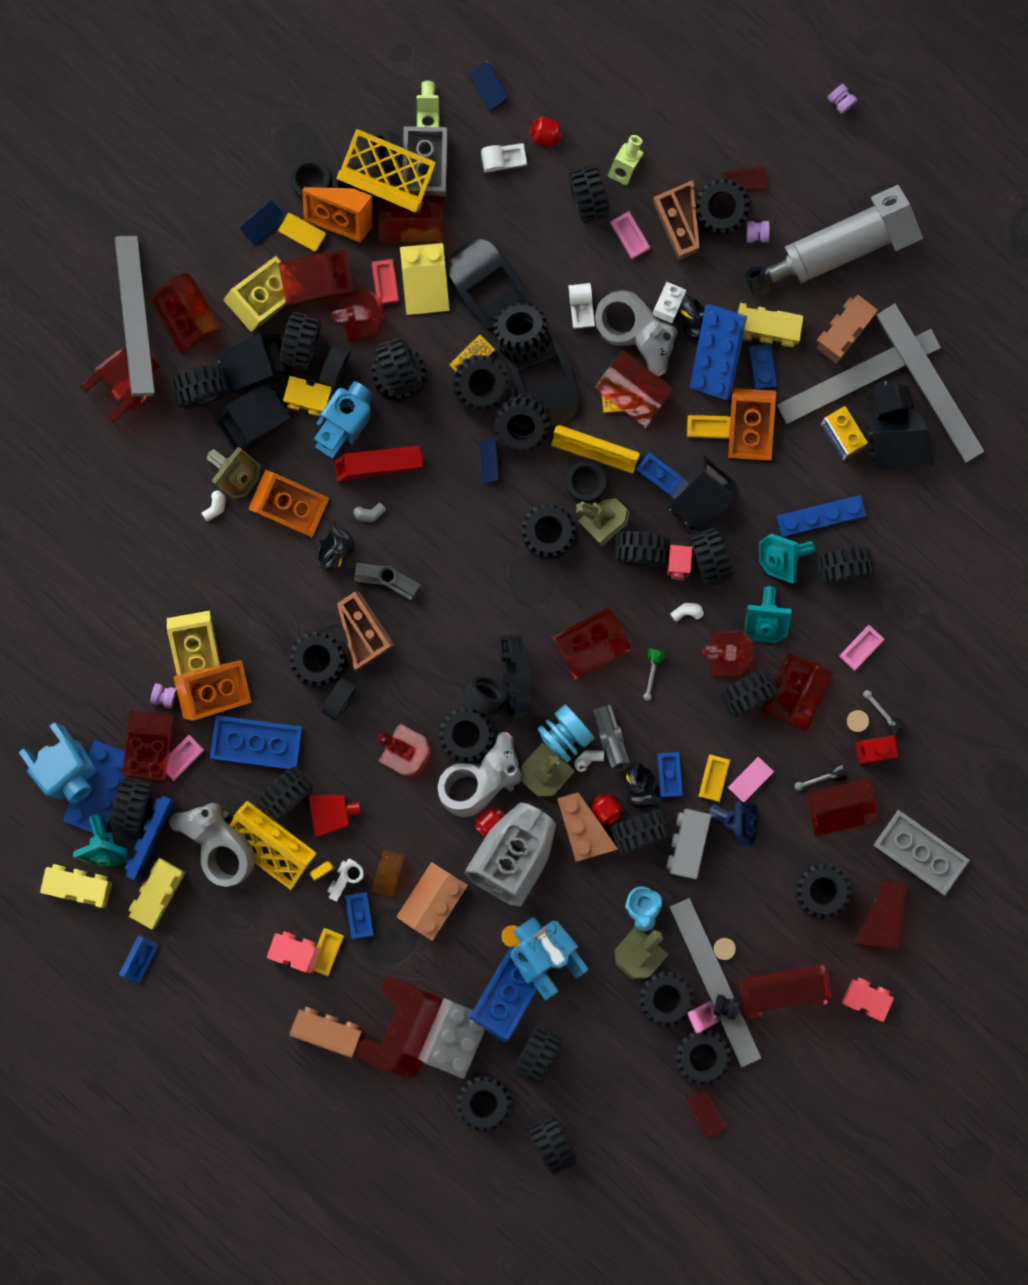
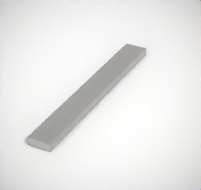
[115,236,154,396]
[876,304,984,463]
[776,329,941,425]
[670,898,761,1067]

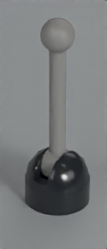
[863,690,905,736]
[795,762,847,791]

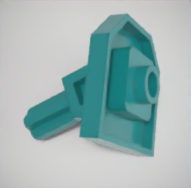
[759,534,815,584]
[744,586,791,643]
[73,814,128,866]

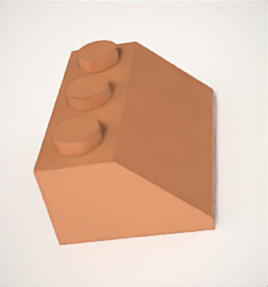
[397,862,468,941]
[289,1007,362,1057]

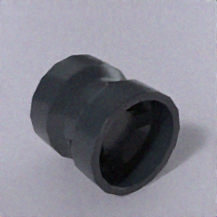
[713,994,740,1020]

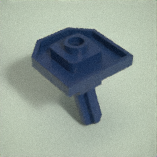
[709,802,758,847]

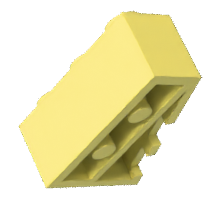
[737,303,803,347]
[128,859,186,929]
[40,864,112,907]

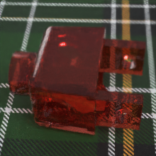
[79,348,160,425]

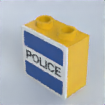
[821,406,868,460]

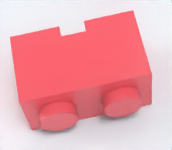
[667,545,692,580]
[267,931,321,974]
[842,978,894,1022]

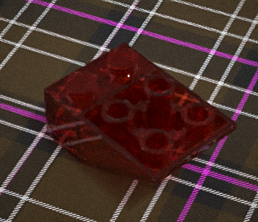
[278,249,354,305]
[122,710,176,780]

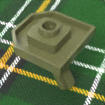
[207,447,260,499]
[576,498,630,546]
[521,742,575,797]
[615,927,668,980]

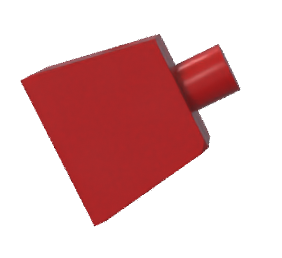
[855,736,900,764]
[308,795,361,837]

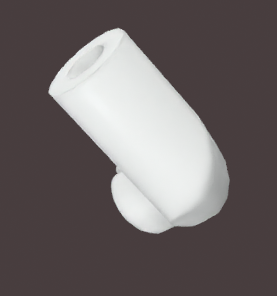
[202,490,226,522]

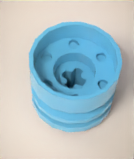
[537,705,595,762]

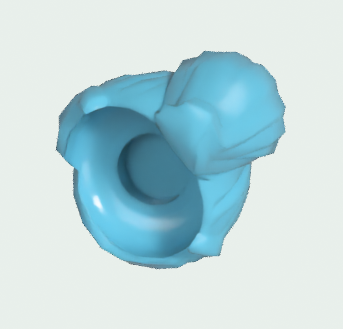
[625,886,662,932]

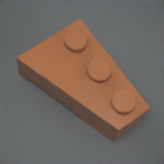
[653,180,699,261]
[816,295,878,364]
[337,592,395,670]
[557,793,617,862]

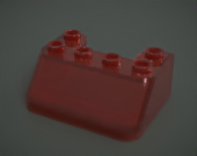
[352,975,443,1078]

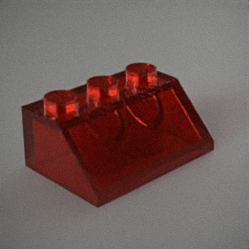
[378,196,444,243]
[148,272,221,353]
[594,350,674,428]
[552,607,632,679]
[761,653,834,732]
[804,778,878,836]

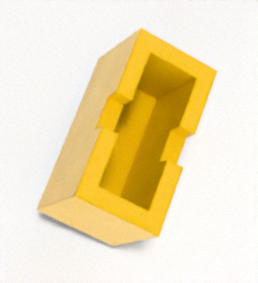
[283,376,333,417]

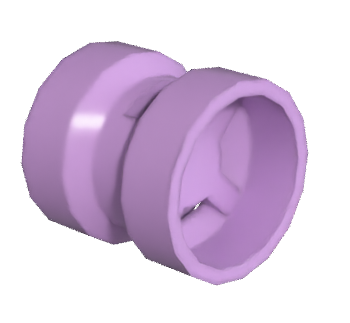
[827,84,857,114]
[746,221,769,243]
[150,683,177,709]

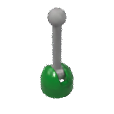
[643,648,666,701]

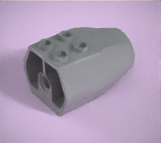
[464,803,556,906]

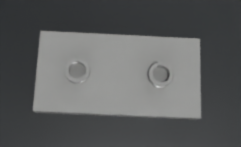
[873,810,970,896]

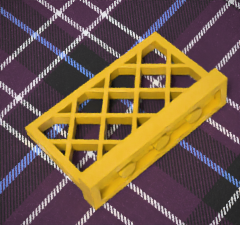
[336,129,437,212]
[551,425,640,474]
[229,801,317,890]

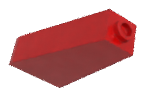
[334,446,424,482]

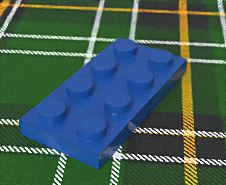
[689,304,747,400]
[210,715,302,769]
[63,740,136,833]
[125,796,175,880]
[469,946,548,1042]

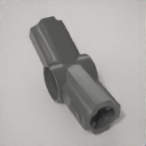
[354,563,421,601]
[593,705,630,772]

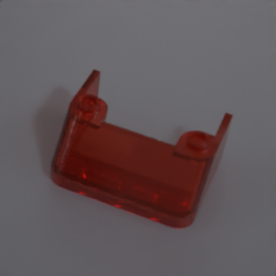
[736,963,831,1018]

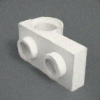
[481,143,527,173]
[652,282,686,323]
[568,283,595,329]
[327,859,364,902]

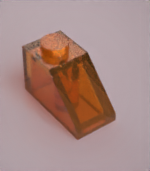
[372,850,405,898]

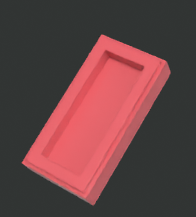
[372,259,399,305]

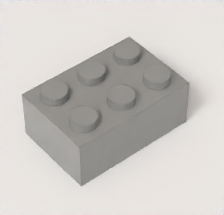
[402,126,448,197]
[666,809,711,879]
[418,998,485,1079]

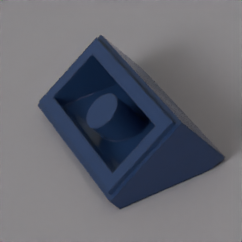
[469,61,508,111]
[239,199,286,246]
[480,438,499,484]

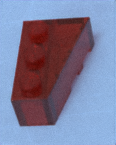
[853,881,907,949]

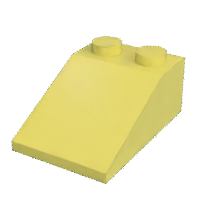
[400,243,450,315]
[224,256,304,333]
[167,611,220,675]

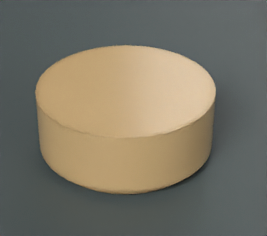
[846,710,869,732]
[713,938,736,960]

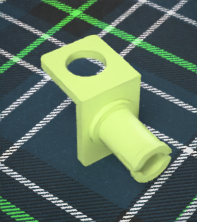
[417,81,439,127]
[608,135,643,185]

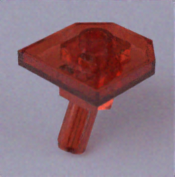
[331,290,386,342]
[701,632,754,676]
[378,723,431,777]

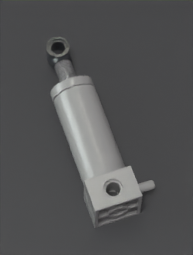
[745,185,923,296]

